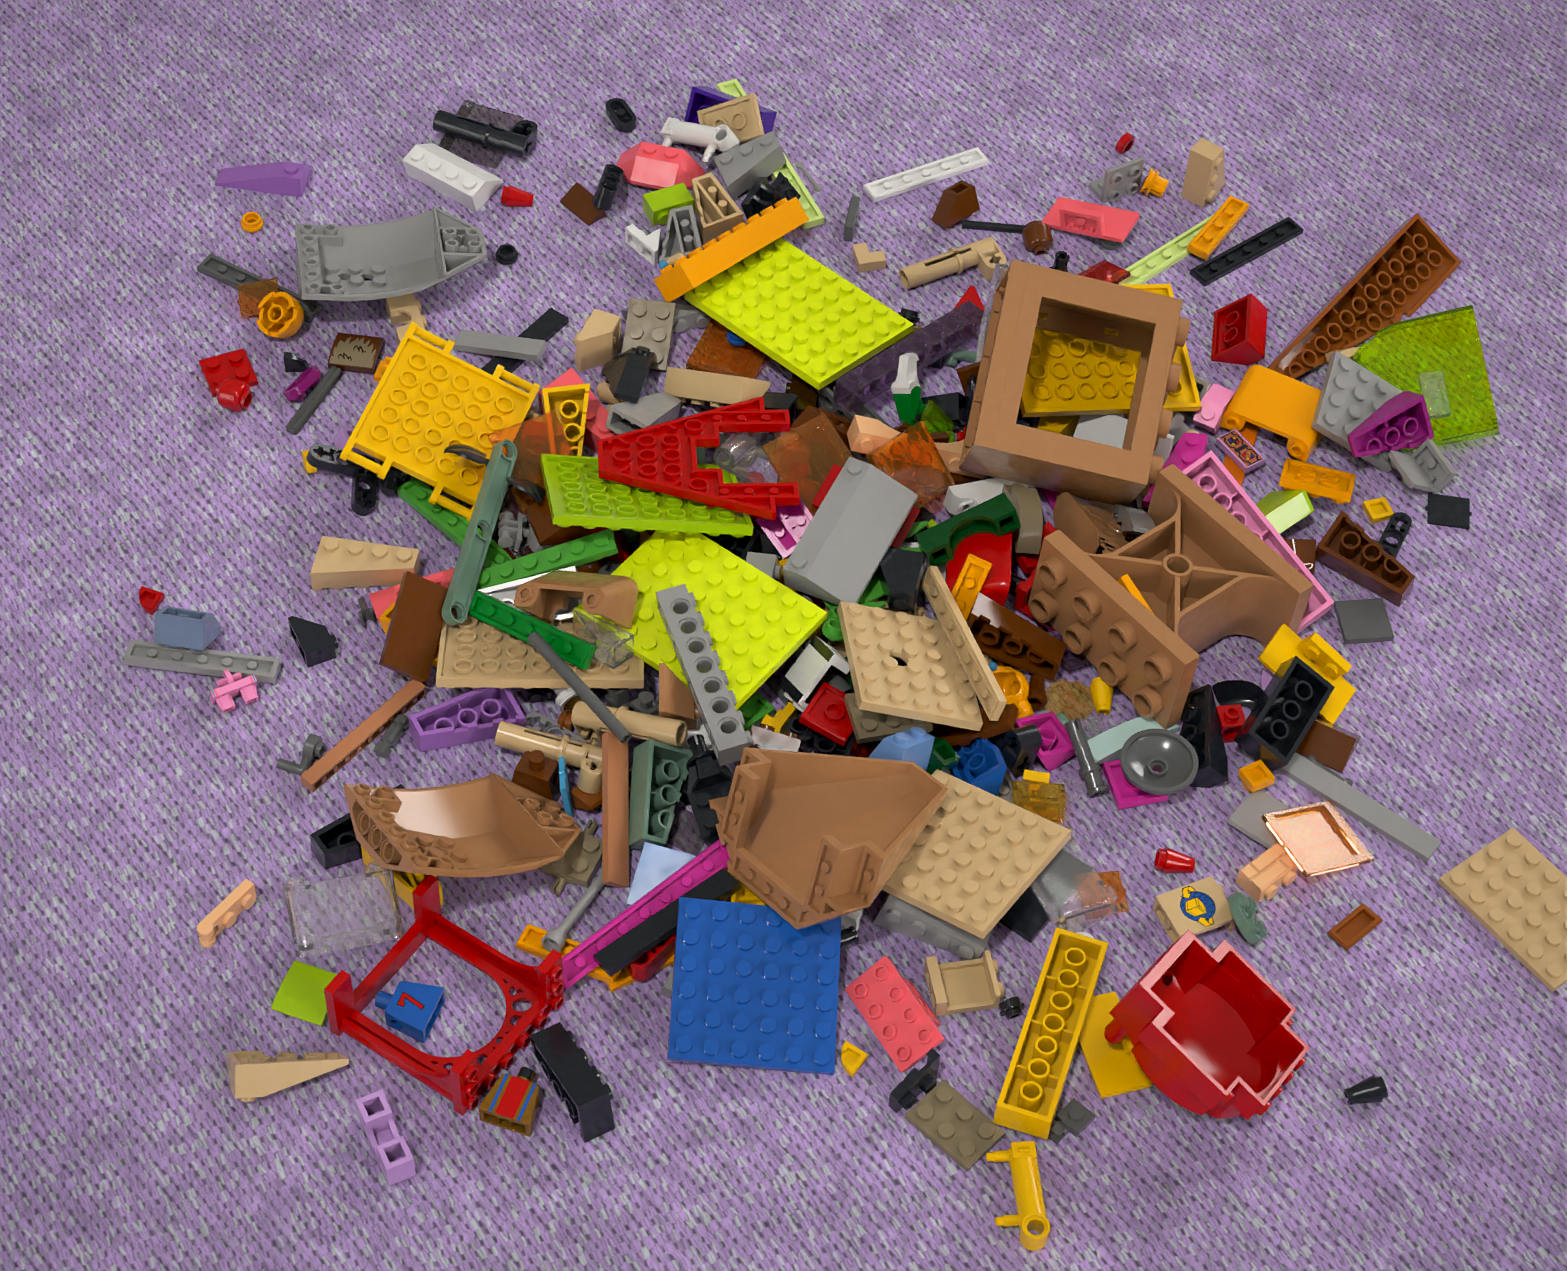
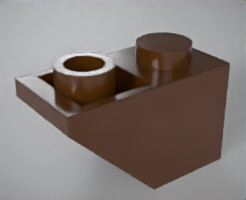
[932,180,980,229]

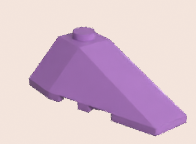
[215,161,313,197]

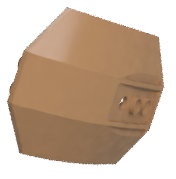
[343,772,581,878]

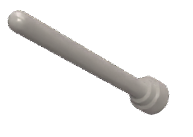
[541,871,605,952]

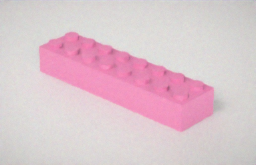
[1182,450,1334,634]

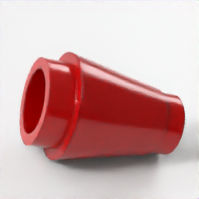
[500,185,534,207]
[1154,847,1195,873]

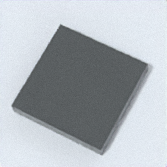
[1333,598,1394,644]

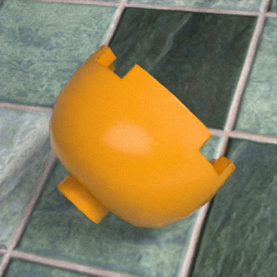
[256,292,304,339]

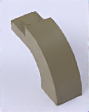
[1002,483,1043,554]

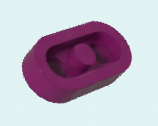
[283,365,322,402]

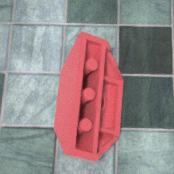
[616,142,705,189]

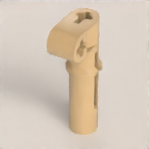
[899,236,1006,290]
[571,701,687,747]
[495,721,602,794]

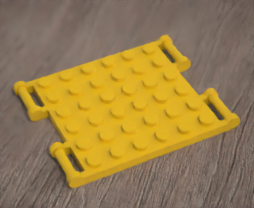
[339,321,541,521]

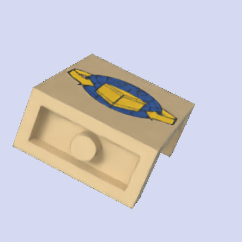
[1153,876,1236,943]

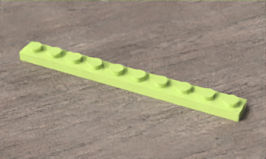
[717,79,825,229]

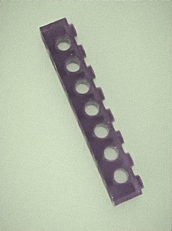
[833,300,985,413]

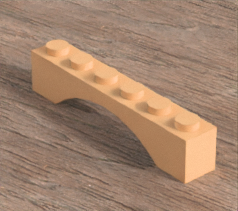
[847,415,985,479]

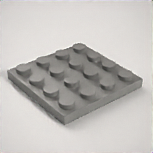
[1311,351,1403,473]

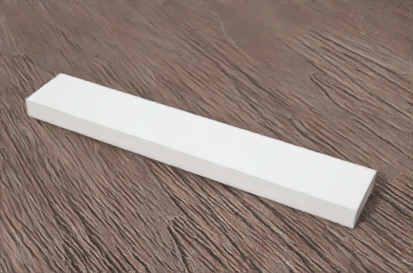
[863,147,989,203]

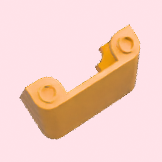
[1220,365,1323,462]

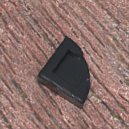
[284,352,309,372]

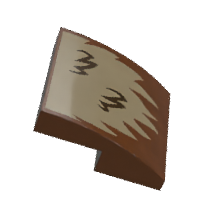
[327,332,384,374]

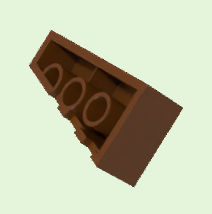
[1315,509,1415,607]
[967,592,1067,681]

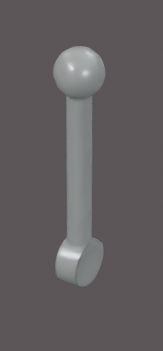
[796,161,822,192]

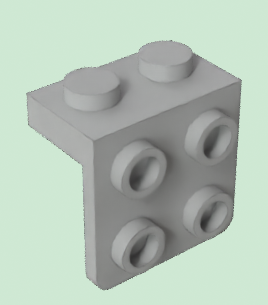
[1387,439,1457,493]

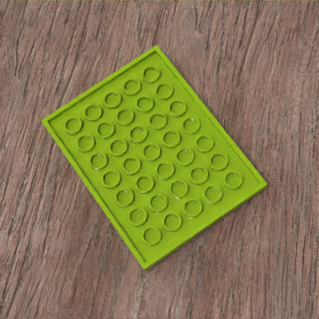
[540,454,754,538]

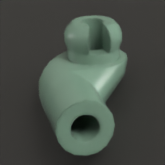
[945,349,978,367]

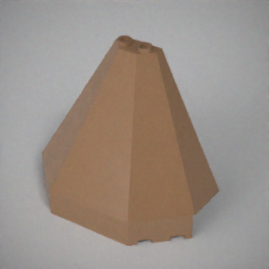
[709,747,948,930]

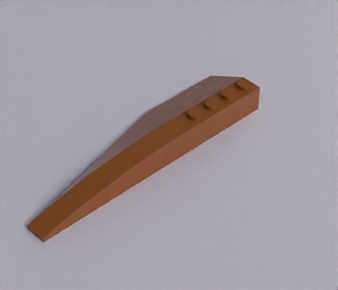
[1267,213,1461,379]

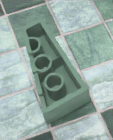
[629,739,693,850]

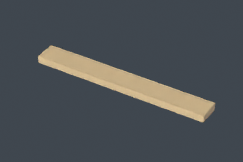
[921,566,1007,721]

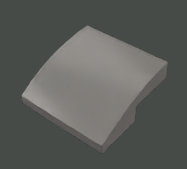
[1227,790,1301,849]

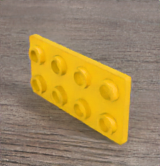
[1258,624,1355,724]
[1078,992,1153,1099]

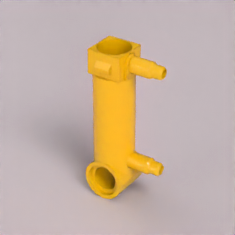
[985,1141,1050,1251]

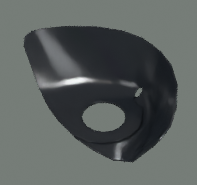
[1212,680,1264,711]

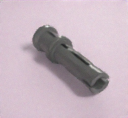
[1064,718,1109,797]

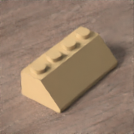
[664,367,771,408]

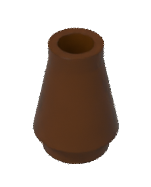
[1027,674,1047,711]

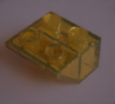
[1010,781,1066,826]

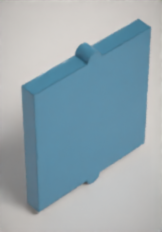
[559,756,573,817]

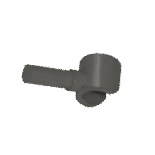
[358,598,376,626]

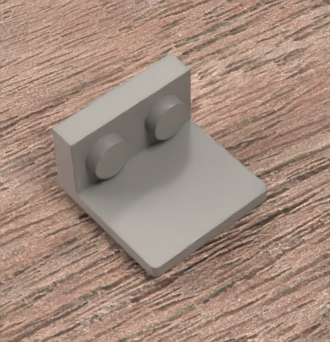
[1088,157,1144,204]

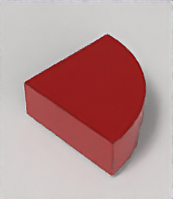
[139,586,165,615]

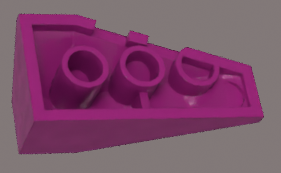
[1347,390,1434,458]

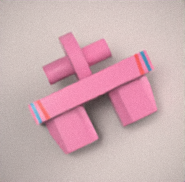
[210,669,258,714]

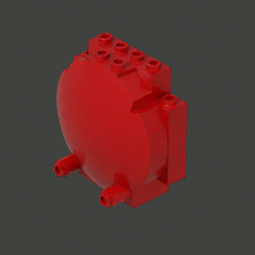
[1104,929,1310,1120]

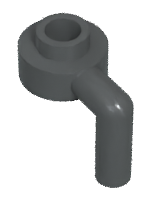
[276,733,325,776]

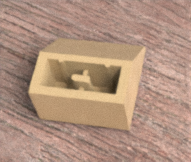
[574,309,621,371]

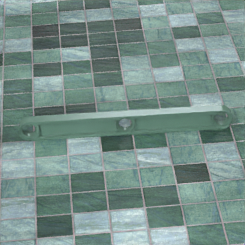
[441,439,517,625]

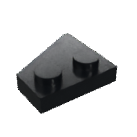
[888,1048,940,1113]

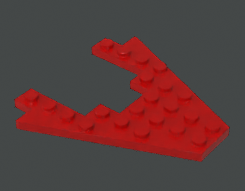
[598,397,800,520]

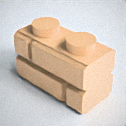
[1236,843,1298,903]

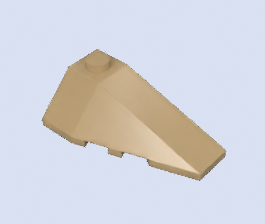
[226,1050,348,1102]

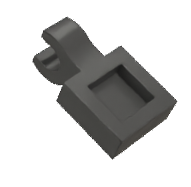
[1048,1098,1095,1144]

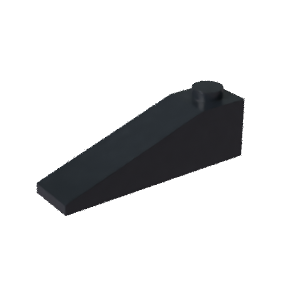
[601,346,655,403]
[1179,684,1228,788]

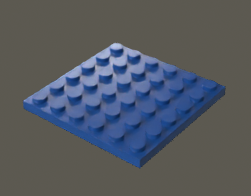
[667,897,842,1075]

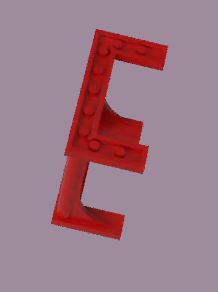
[324,875,565,1116]

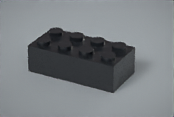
[1234,656,1335,772]

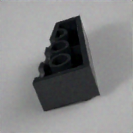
[310,784,405,869]
[530,1022,615,1143]

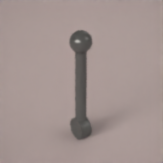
[1306,755,1353,786]

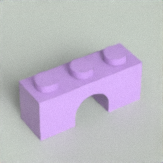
[355,1090,416,1186]

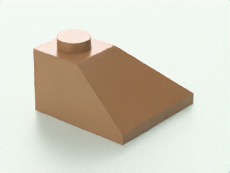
[659,663,702,730]

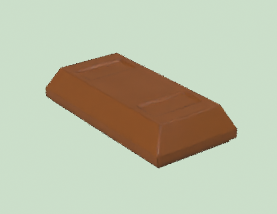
[1327,903,1383,951]

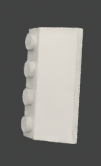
[402,143,503,212]
[1073,414,1174,466]

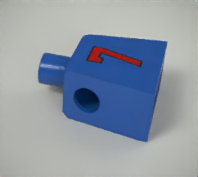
[375,981,445,1044]

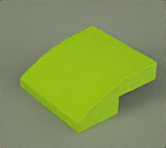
[271,960,337,1027]

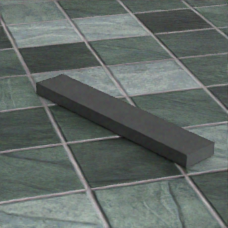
[197,254,323,323]

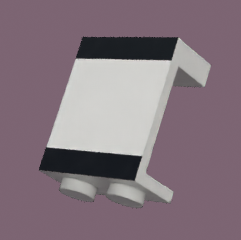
[779,635,850,712]

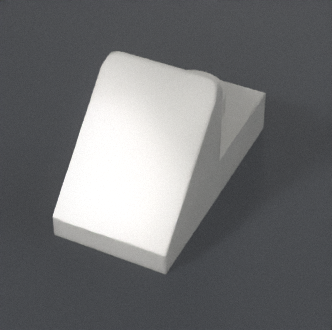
[625,224,661,267]

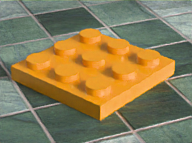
[1278,458,1356,504]

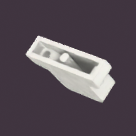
[943,478,1035,515]

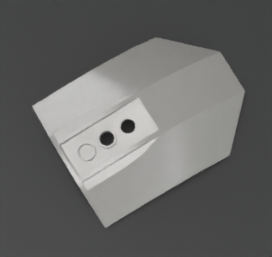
[295,206,487,301]

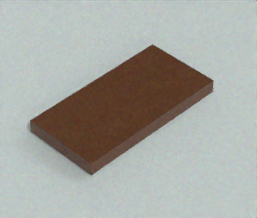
[379,571,448,683]

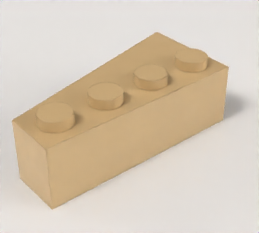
[310,536,421,591]

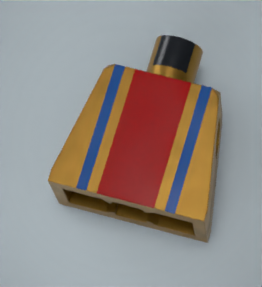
[479,1067,540,1137]

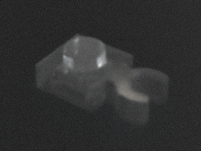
[1081,710,1125,739]

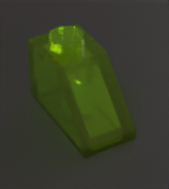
[919,400,956,443]

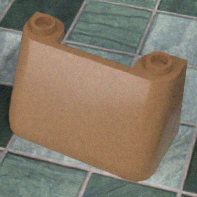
[513,570,638,629]

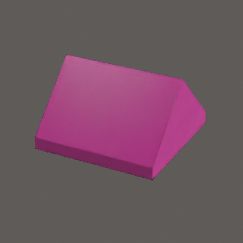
[1014,712,1075,772]

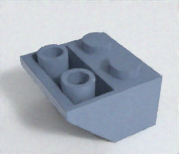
[154,606,221,652]

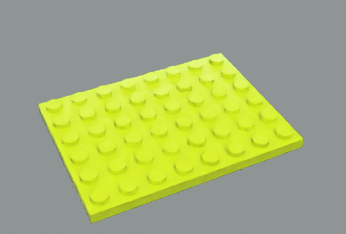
[685,237,914,390]
[574,531,827,713]

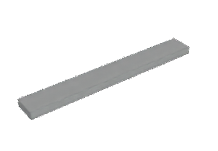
[1277,752,1442,863]

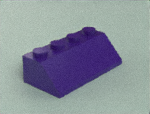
[684,86,777,146]

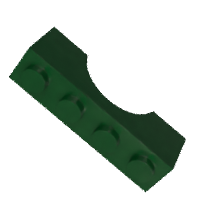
[915,493,1021,567]

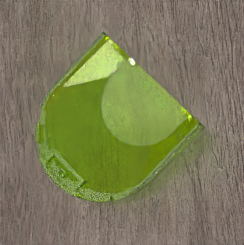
[1352,305,1500,450]

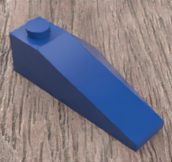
[952,737,1007,796]

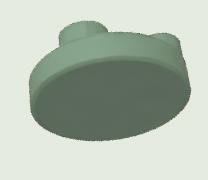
[1228,892,1268,944]

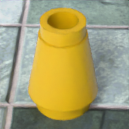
[1089,677,1114,715]

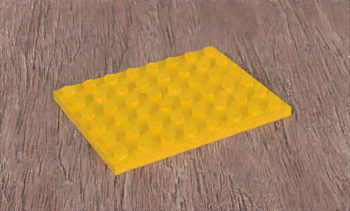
[994,284,1202,417]

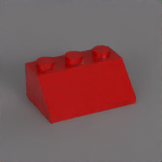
[1211,293,1267,366]

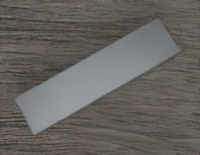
[453,329,547,362]

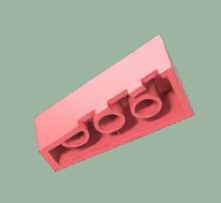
[538,368,619,453]

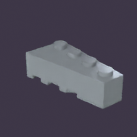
[872,893,993,960]

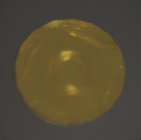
[1044,679,1094,721]

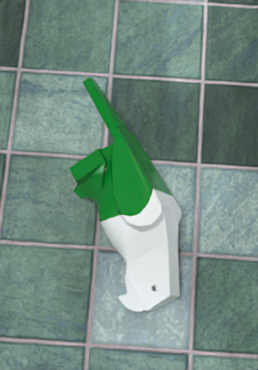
[891,353,928,428]

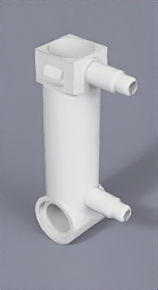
[660,117,740,164]

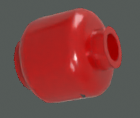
[215,378,253,412]

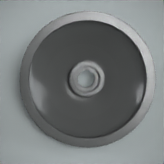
[1120,729,1198,795]

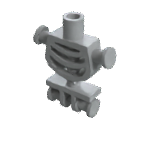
[498,511,557,553]

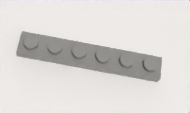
[124,640,281,684]

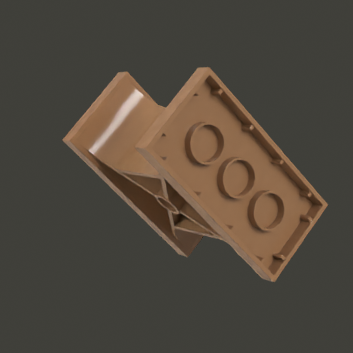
[1028,464,1314,730]

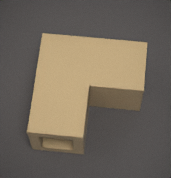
[852,243,886,272]

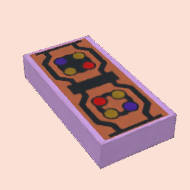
[1216,429,1265,474]

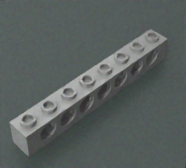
[656,584,753,766]

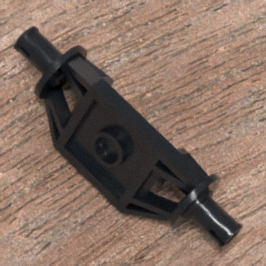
[686,734,734,846]

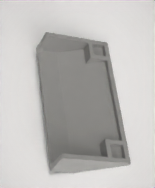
[783,457,918,605]

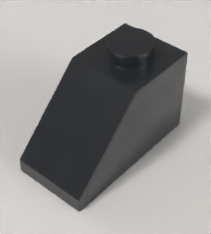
[921,392,967,430]
[288,616,338,668]

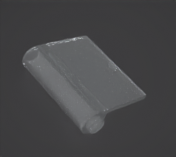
[713,432,789,483]

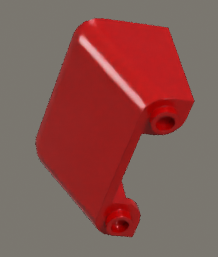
[945,532,1012,615]

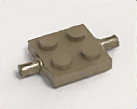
[539,820,602,896]

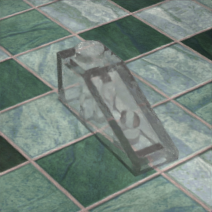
[573,607,634,669]

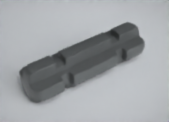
[374,714,409,758]

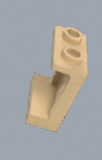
[924,950,1004,1016]

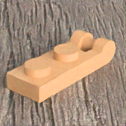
[197,879,257,948]

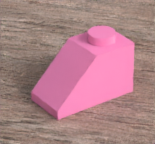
[1193,383,1235,434]

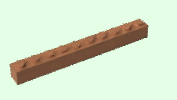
[300,679,427,793]

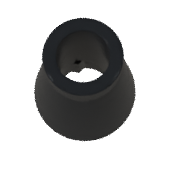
[1344,1075,1388,1105]

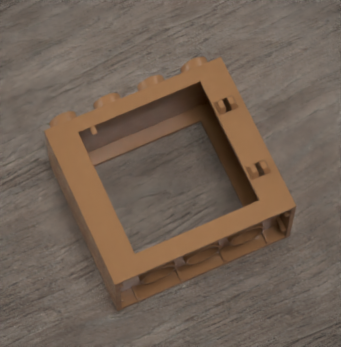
[958,259,1190,506]

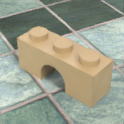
[385,293,431,346]

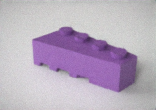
[409,687,526,752]

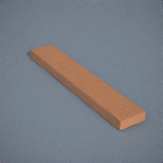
[602,732,629,888]

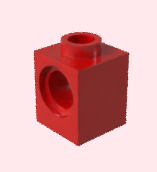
[1216,704,1246,743]

